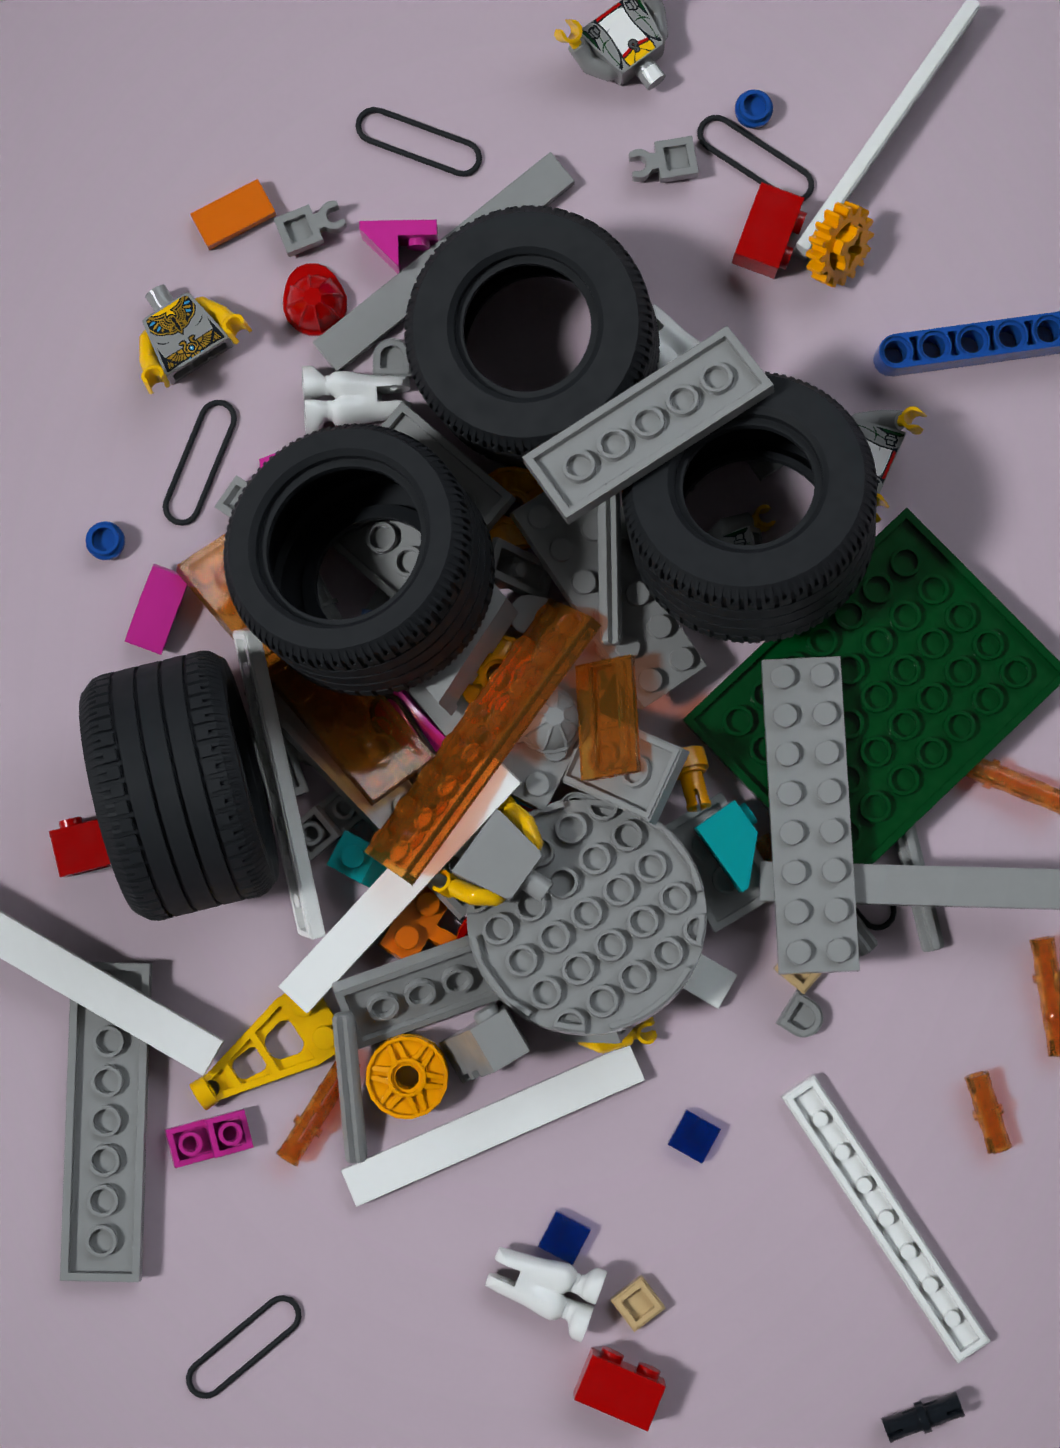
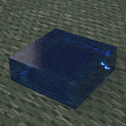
[667,1109,721,1164]
[538,1210,591,1265]

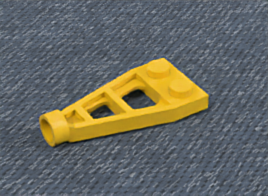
[189,993,335,1111]

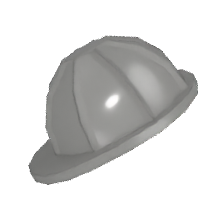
[514,680,582,754]

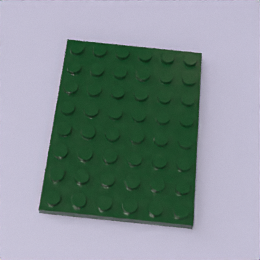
[682,507,1060,864]

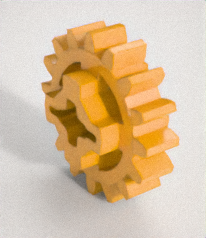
[805,201,874,288]

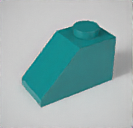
[693,800,758,892]
[326,830,398,888]

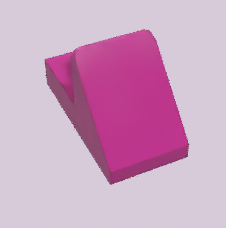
[359,219,438,274]

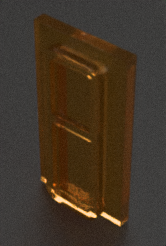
[575,654,641,782]

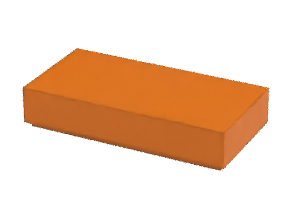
[190,179,277,250]

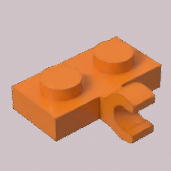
[377,886,457,959]

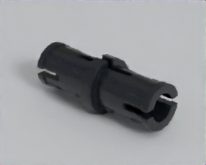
[881,1391,965,1443]

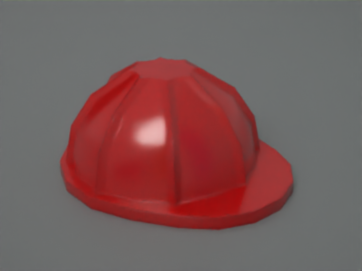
[283,263,347,336]

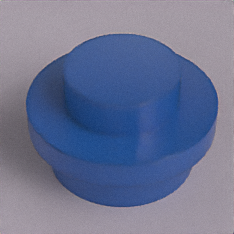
[735,89,773,129]
[86,521,125,560]

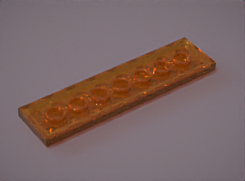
[176,534,435,806]
[364,598,602,886]

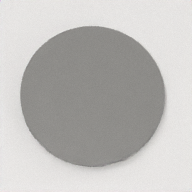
[466,798,707,1036]

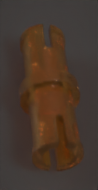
[964,1070,1012,1154]

